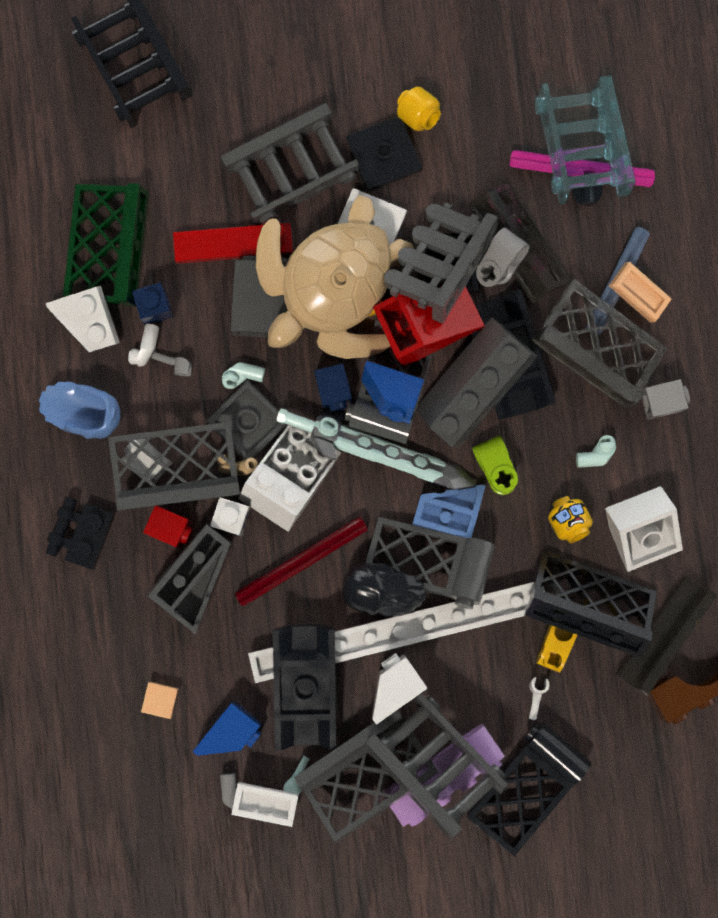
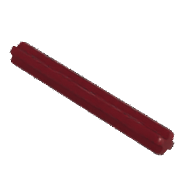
[235,517,368,606]

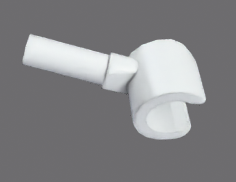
[529,677,550,720]

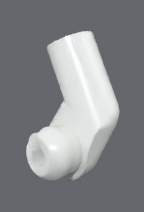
[128,324,159,367]

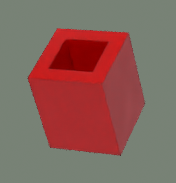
[143,505,193,548]

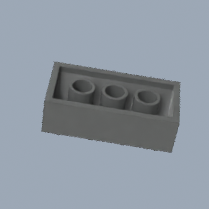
[416,317,538,448]

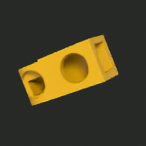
[536,625,577,673]

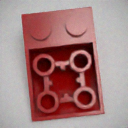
[373,283,485,367]

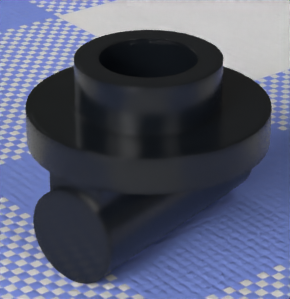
[572,173,602,206]

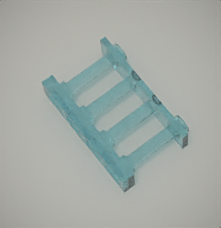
[535,75,636,204]

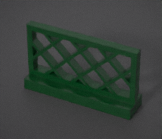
[63,183,149,307]

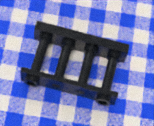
[71,0,192,128]

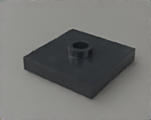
[346,116,422,192]

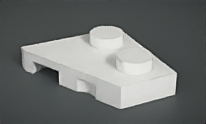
[46,286,120,352]

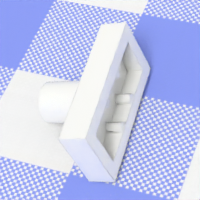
[231,782,299,827]

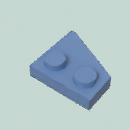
[412,485,486,538]

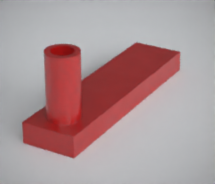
[173,222,293,264]

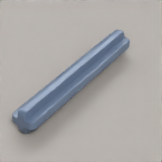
[586,227,650,335]

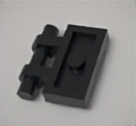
[45,496,115,570]

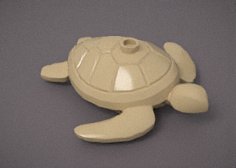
[256,195,414,359]

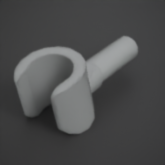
[152,352,192,377]

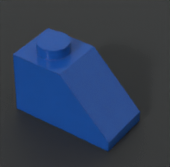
[361,360,424,424]
[193,701,262,756]

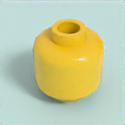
[397,87,441,131]

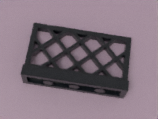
[524,550,657,658]

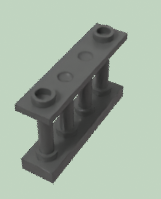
[221,103,359,225]
[365,693,508,842]

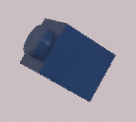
[132,282,174,325]
[314,364,352,412]

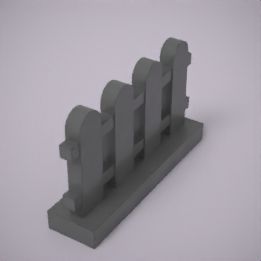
[384,202,498,324]

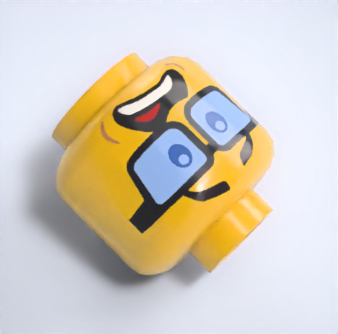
[548,496,593,543]

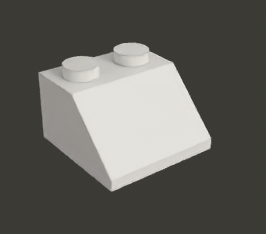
[605,486,683,572]
[372,653,427,725]

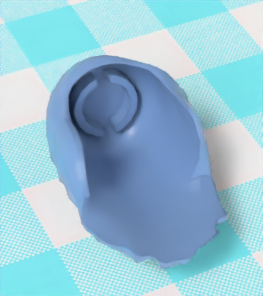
[39,382,121,439]

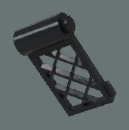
[467,723,592,857]

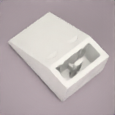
[239,425,342,532]

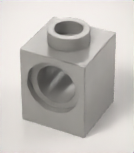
[640,379,690,420]

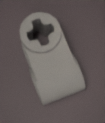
[476,228,530,287]

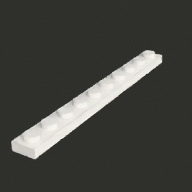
[248,582,545,683]

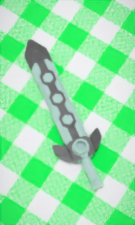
[276,408,476,490]

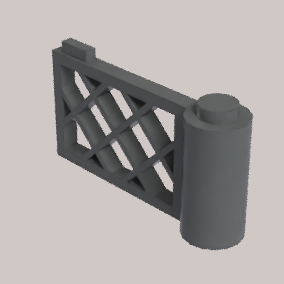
[345,320,433,444]
[366,517,495,609]

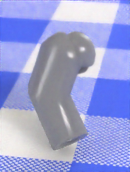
[220,773,237,809]

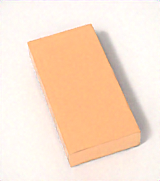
[609,262,672,323]

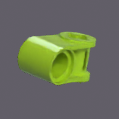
[472,435,518,495]

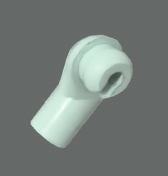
[222,362,266,389]
[576,435,616,468]

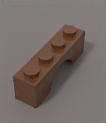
[643,671,718,724]

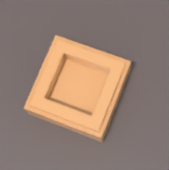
[141,682,179,719]

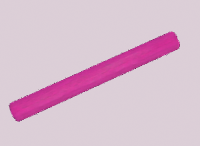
[510,150,655,187]

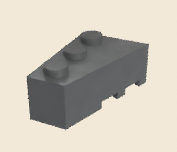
[148,522,231,634]

